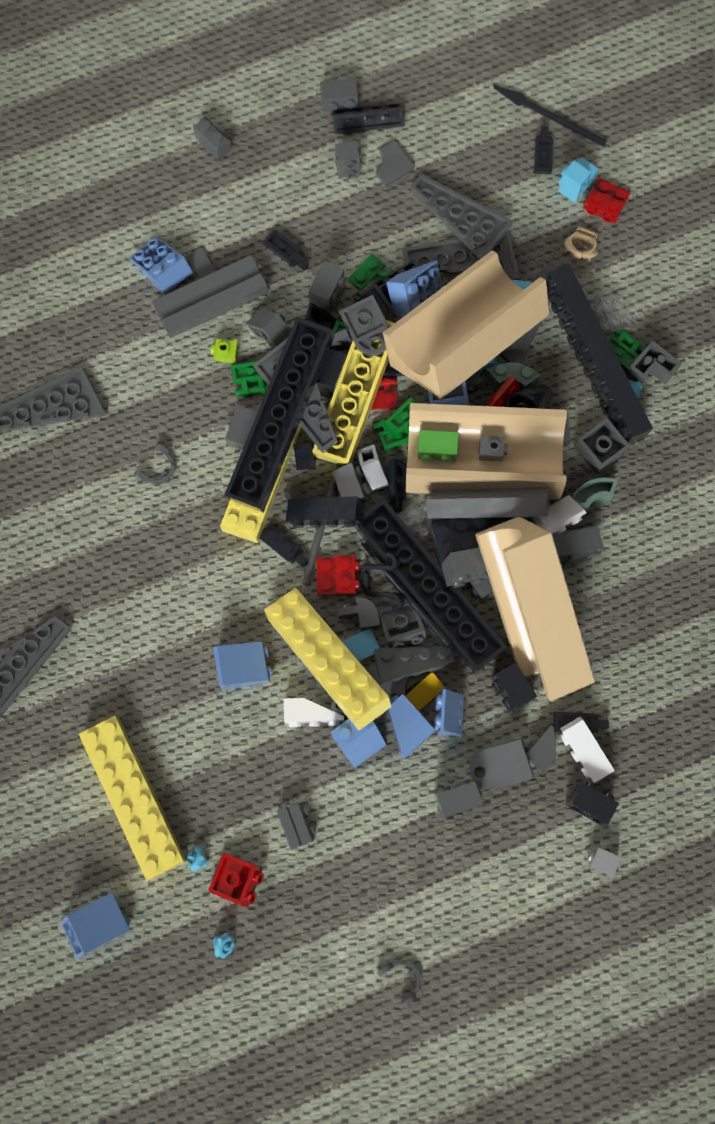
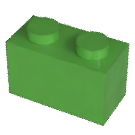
[418,430,459,463]

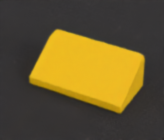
[405,672,445,711]

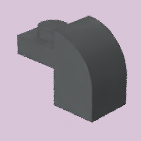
[338,597,380,631]

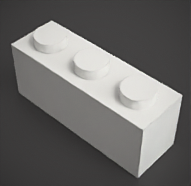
[560,716,615,783]

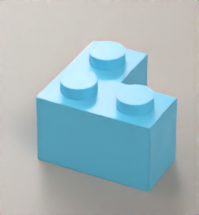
[558,157,599,203]

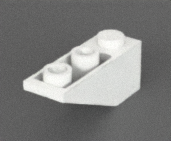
[284,698,344,728]

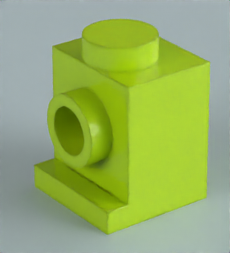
[211,339,239,363]

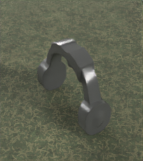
[134,443,176,484]
[377,960,422,1008]

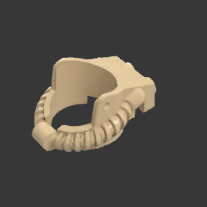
[564,226,598,262]

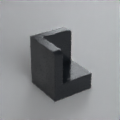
[293,442,315,470]

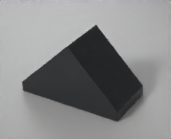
[305,302,338,330]

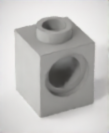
[587,847,621,877]

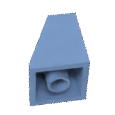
[213,642,272,690]
[387,694,435,760]
[331,719,386,768]
[60,893,130,959]

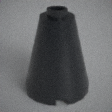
[506,384,552,409]

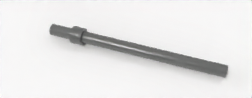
[302,476,337,586]

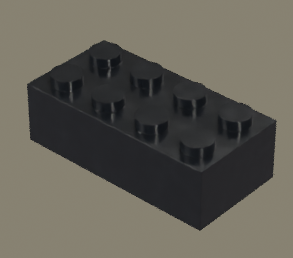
[430,517,510,566]

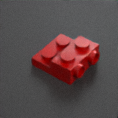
[583,178,631,223]
[317,555,359,596]
[208,852,264,907]

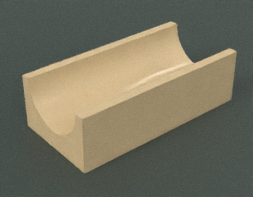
[383,251,549,399]
[406,403,567,500]
[475,517,595,701]

